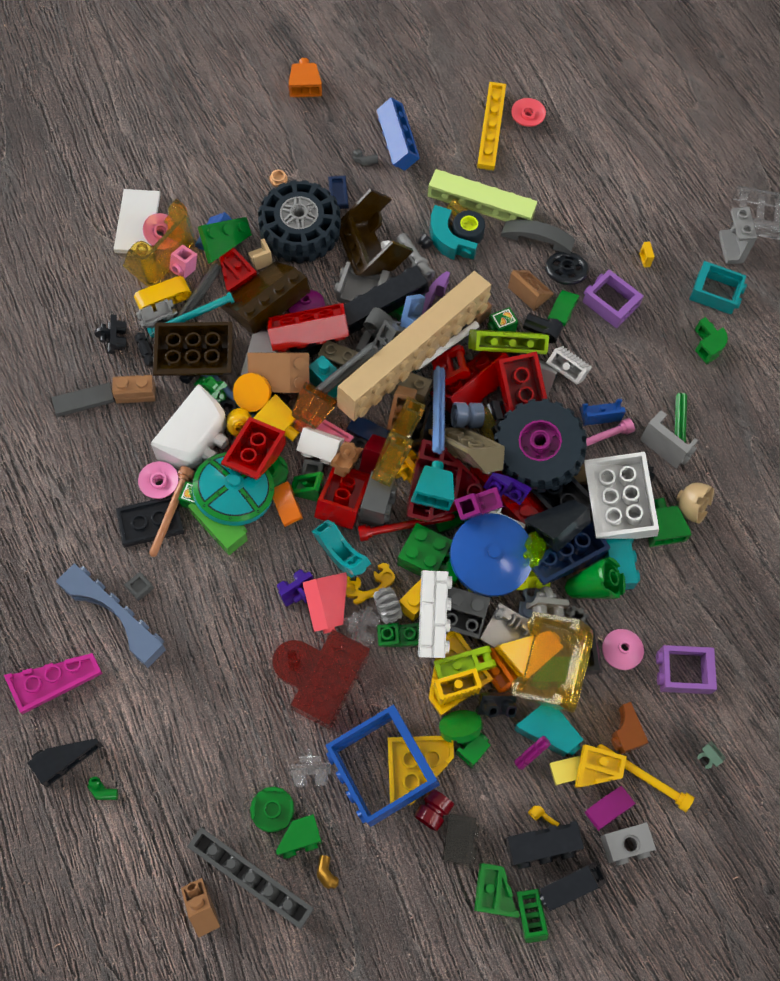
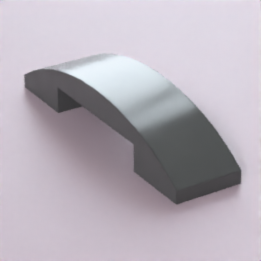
[501,220,575,254]

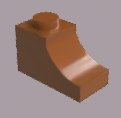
[611,702,649,755]

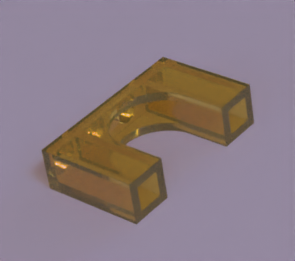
[371,397,426,487]

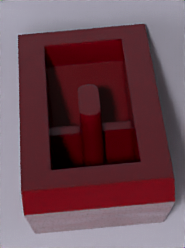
[359,434,391,475]

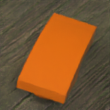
[273,481,303,527]

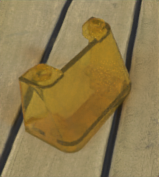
[123,199,196,287]
[511,611,593,713]

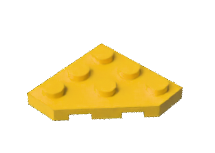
[428,631,493,716]
[387,736,454,805]

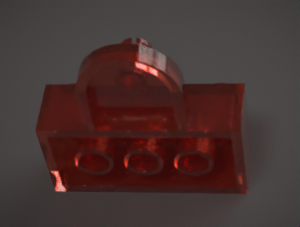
[272,629,370,730]

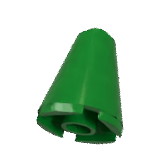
[565,557,626,599]

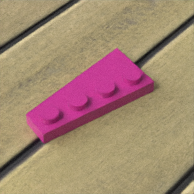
[4,653,103,715]

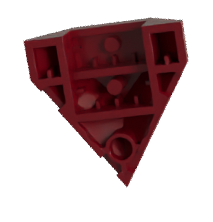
[407,439,486,522]

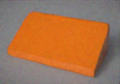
[478,647,520,692]

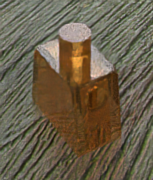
[292,382,337,432]

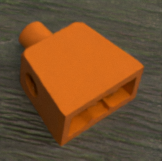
[289,58,322,97]

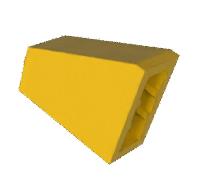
[494,631,563,681]

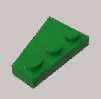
[198,217,252,264]

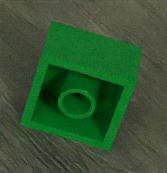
[397,523,452,577]

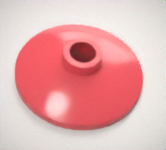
[511,98,546,127]

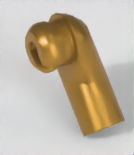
[317,855,339,889]

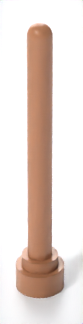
[149,466,195,557]

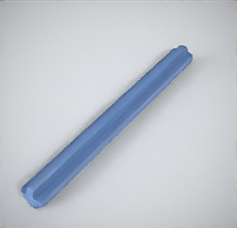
[432,366,445,454]

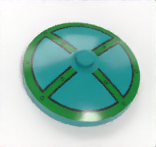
[192,452,274,526]

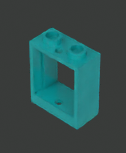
[689,261,747,314]

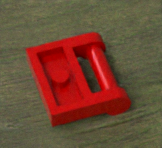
[432,345,471,386]

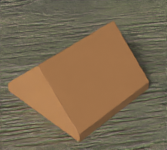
[508,270,554,311]

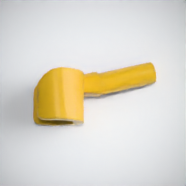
[528,806,560,826]

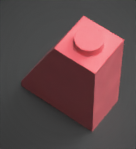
[303,572,347,634]

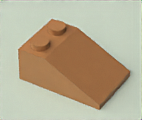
[247,352,309,393]

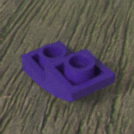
[483,473,532,505]

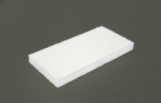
[114,189,161,255]

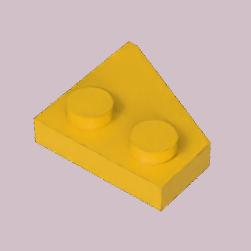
[575,744,627,788]

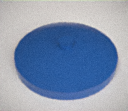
[450,513,534,597]

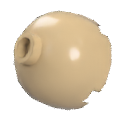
[677,483,714,524]

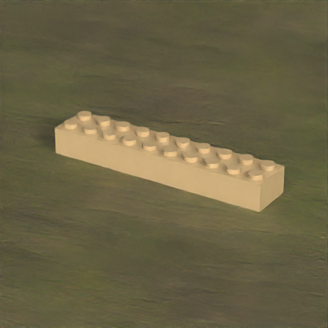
[337,271,492,421]

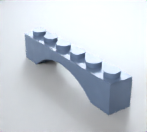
[56,563,166,668]

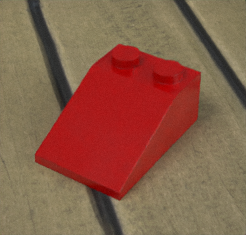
[221,417,286,480]
[314,467,370,530]

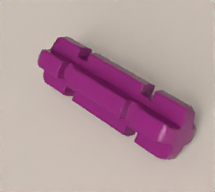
[514,736,551,770]

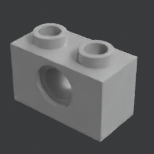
[600,822,656,866]

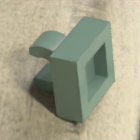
[697,741,726,769]

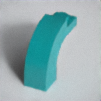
[430,205,478,260]
[311,520,371,578]

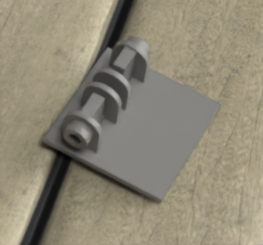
[480,603,535,648]

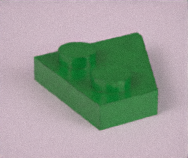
[474,863,520,918]

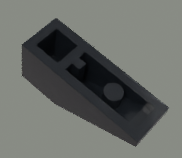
[27,738,103,787]

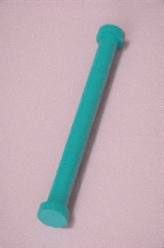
[147,292,235,338]

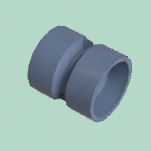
[451,402,485,429]

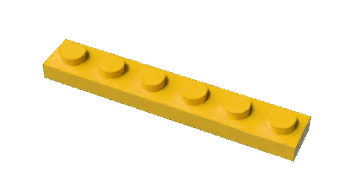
[477,82,506,171]

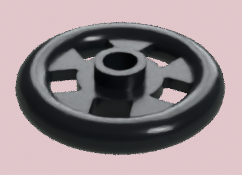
[545,252,589,285]

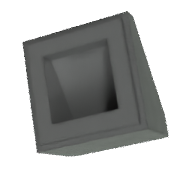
[301,457,325,475]

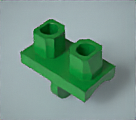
[194,376,228,404]

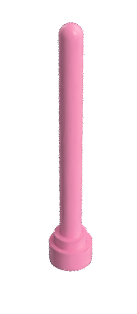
[586,418,635,446]

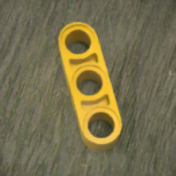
[134,276,192,311]

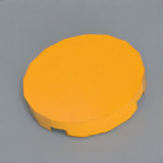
[233,373,272,412]

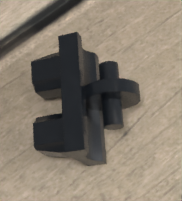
[95,314,126,354]
[475,689,518,717]

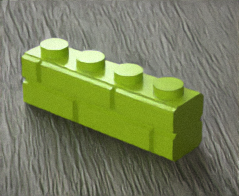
[468,329,549,354]

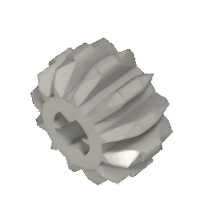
[373,586,403,624]

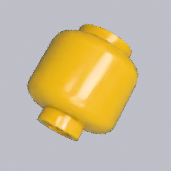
[227,408,251,437]

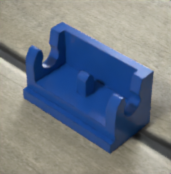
[580,399,626,426]

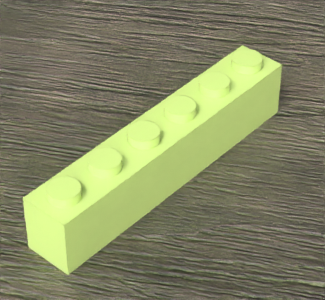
[428,169,537,221]

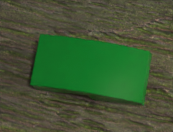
[548,290,580,326]
[377,623,419,647]

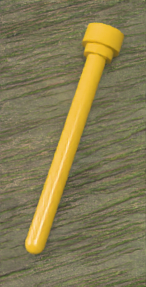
[597,744,695,813]

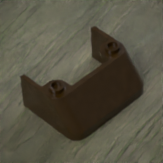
[339,188,414,277]

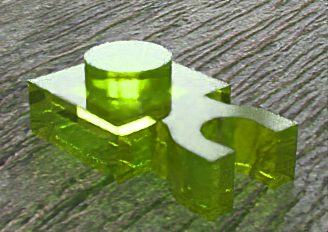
[523,531,546,568]

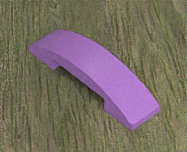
[422,271,450,314]

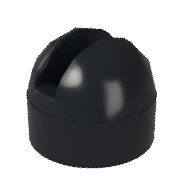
[418,233,434,249]

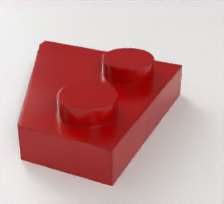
[219,247,257,293]

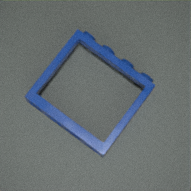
[325,704,440,827]

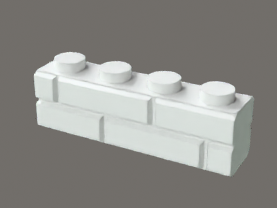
[418,570,452,658]

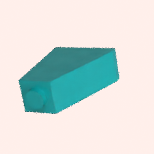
[514,698,584,757]

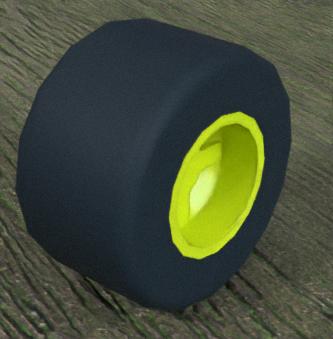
[452,210,485,243]

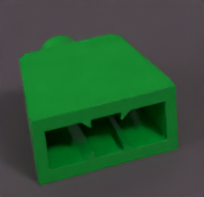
[648,498,692,547]

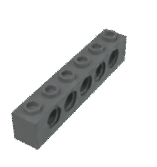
[187,827,315,930]

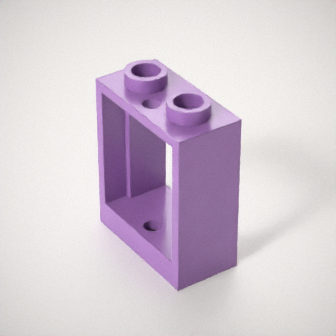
[583,270,644,329]
[656,645,717,694]

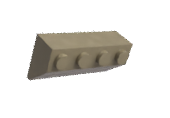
[429,427,505,474]

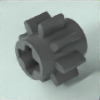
[563,606,589,632]

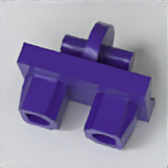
[277,569,313,607]

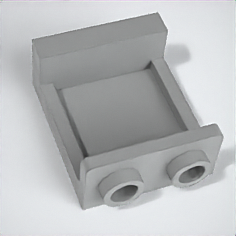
[719,207,757,264]
[334,261,390,303]
[640,410,698,469]

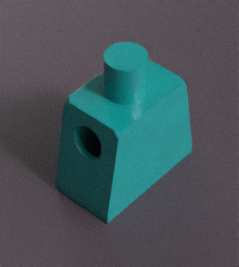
[309,355,343,401]
[411,461,454,511]

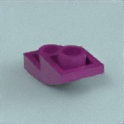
[584,786,636,831]

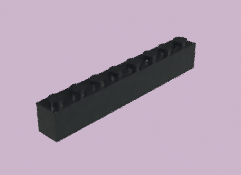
[289,265,429,357]

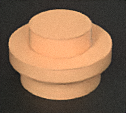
[270,169,288,187]

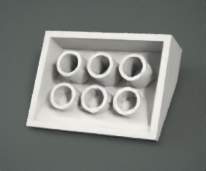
[584,452,659,539]

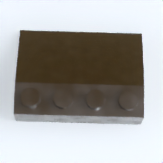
[220,261,311,335]
[153,322,234,376]

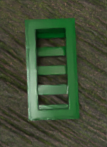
[516,889,548,943]

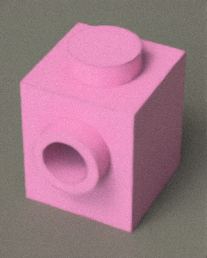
[169,244,197,278]

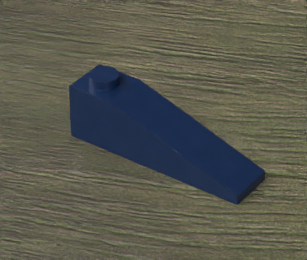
[532,521,611,585]

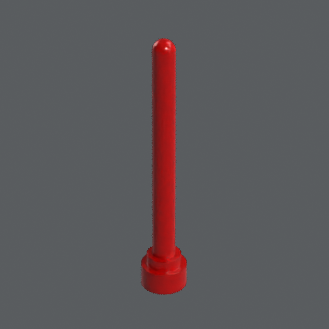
[358,513,455,542]

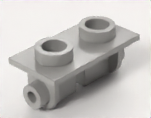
[136,299,177,328]

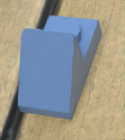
[400,294,426,328]

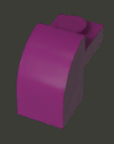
[454,487,504,520]

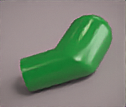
[88,776,118,800]

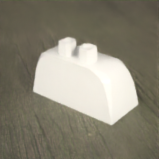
[151,384,229,469]

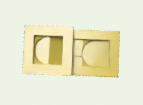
[549,756,580,786]

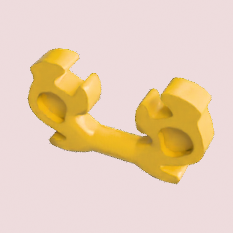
[346,563,395,605]

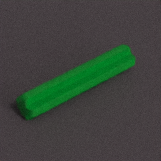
[674,393,687,443]

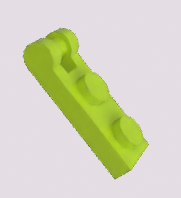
[433,645,497,679]

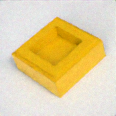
[639,241,655,268]

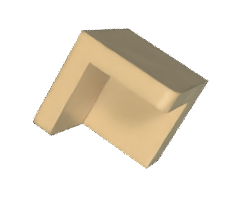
[248,239,272,271]

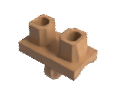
[330,441,363,477]

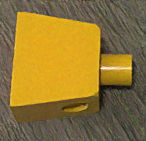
[253,394,300,442]

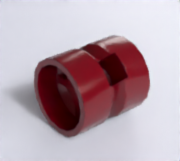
[413,789,455,832]

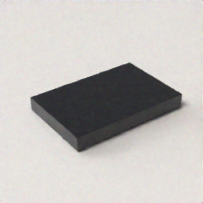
[116,495,184,548]

